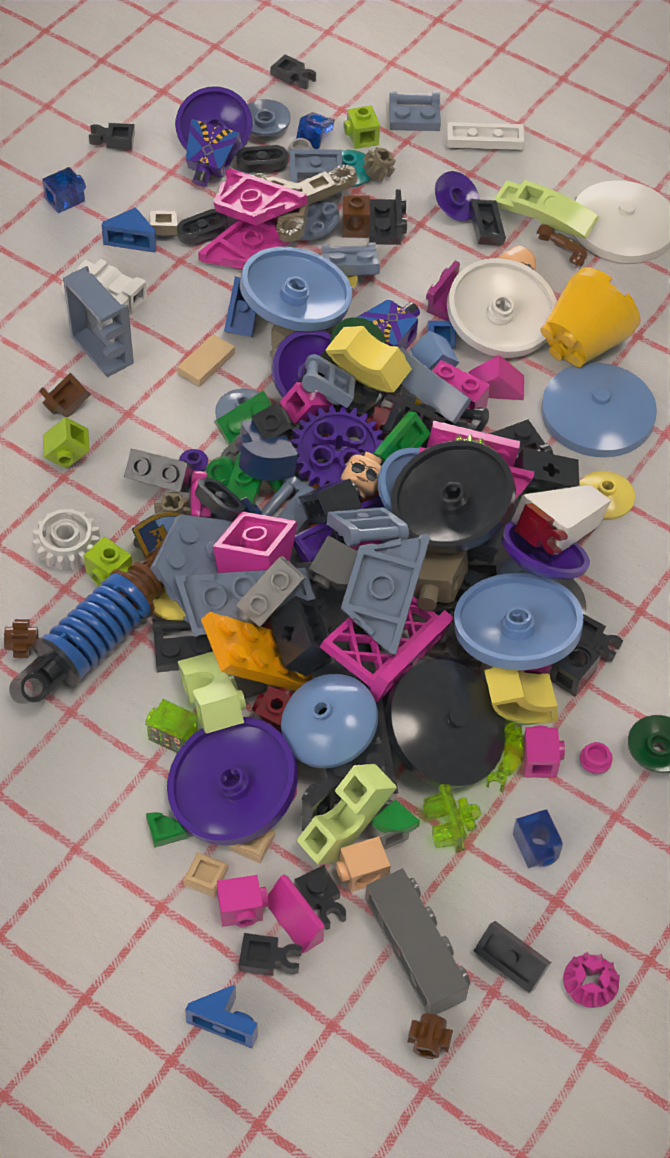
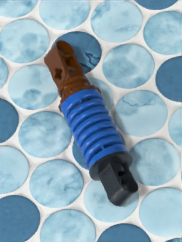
[9,543,164,704]

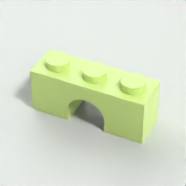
[178,652,246,733]
[296,764,397,865]

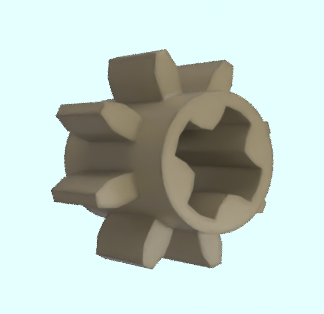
[363,147,396,181]
[154,492,191,516]

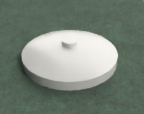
[575,181,670,263]
[447,258,557,358]

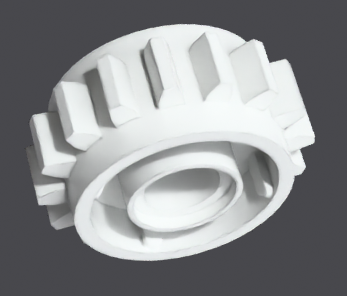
[33,509,100,570]

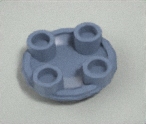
[289,201,340,240]

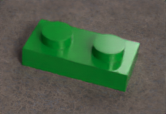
[213,390,272,446]
[373,411,431,466]

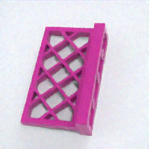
[320,596,454,703]

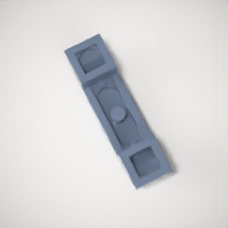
[398,346,472,424]

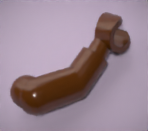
[536,224,588,267]

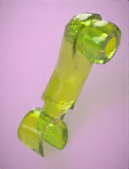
[486,722,524,792]

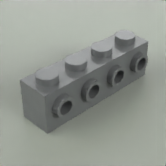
[365,868,471,1015]

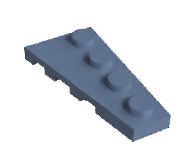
[175,568,316,637]

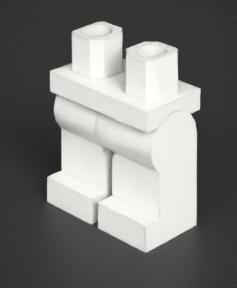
[62,259,147,326]

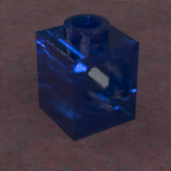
[42,167,86,214]
[513,809,563,868]

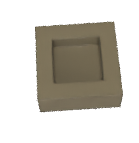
[149,211,177,236]

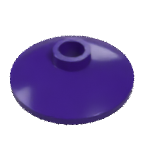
[435,171,479,221]

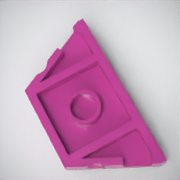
[213,168,308,226]
[198,216,291,270]

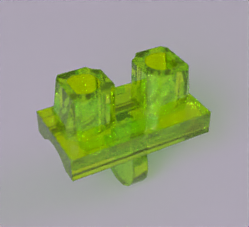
[423,783,482,853]

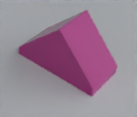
[468,355,524,401]

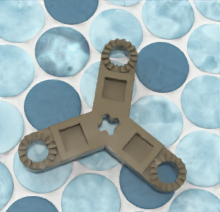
[249,165,357,242]

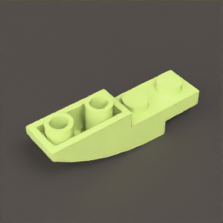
[494,180,599,239]

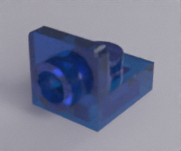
[296,112,335,149]

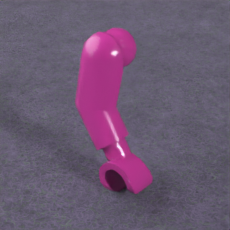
[190,470,212,518]

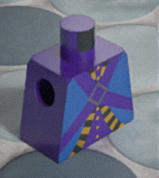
[186,119,241,187]
[357,300,420,350]

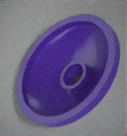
[175,86,253,156]
[271,330,331,398]
[502,522,590,580]

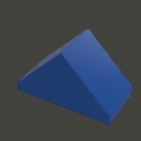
[101,207,157,253]

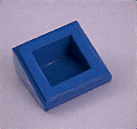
[427,321,456,349]

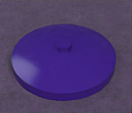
[167,717,298,846]

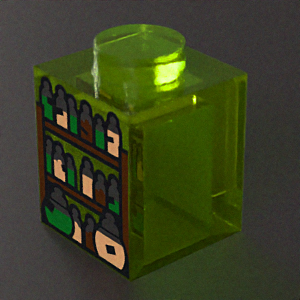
[145,699,198,753]

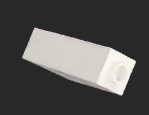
[511,485,611,555]

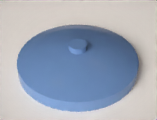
[240,247,352,331]
[541,362,657,457]
[454,573,583,670]

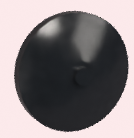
[391,440,516,553]
[385,659,506,789]

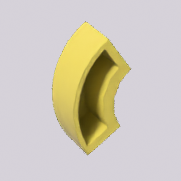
[326,326,412,392]
[484,667,558,724]

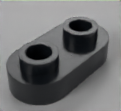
[236,145,288,173]
[177,209,228,245]
[195,478,246,522]

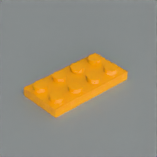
[201,612,313,691]

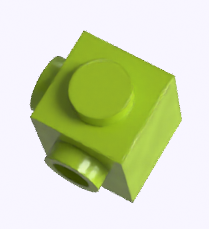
[343,105,380,149]
[43,417,90,469]
[83,536,133,586]

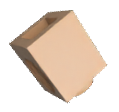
[336,836,391,893]

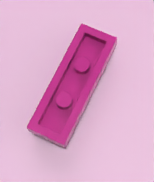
[426,421,520,467]

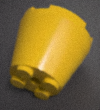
[540,267,641,368]

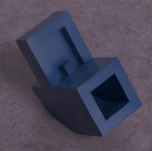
[237,420,298,481]

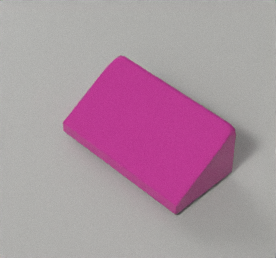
[268,874,325,953]

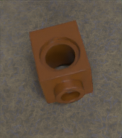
[342,195,370,238]

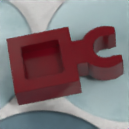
[514,503,568,555]

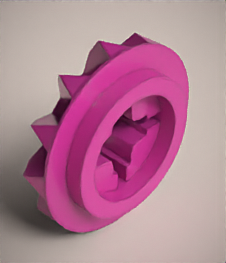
[563,952,620,1008]

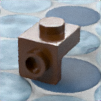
[39,373,91,418]

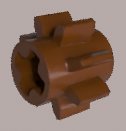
[4,619,39,658]
[407,1013,453,1059]

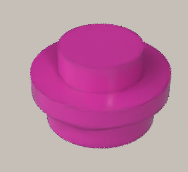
[580,742,613,774]

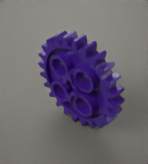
[290,405,384,487]

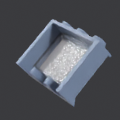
[63,266,134,378]

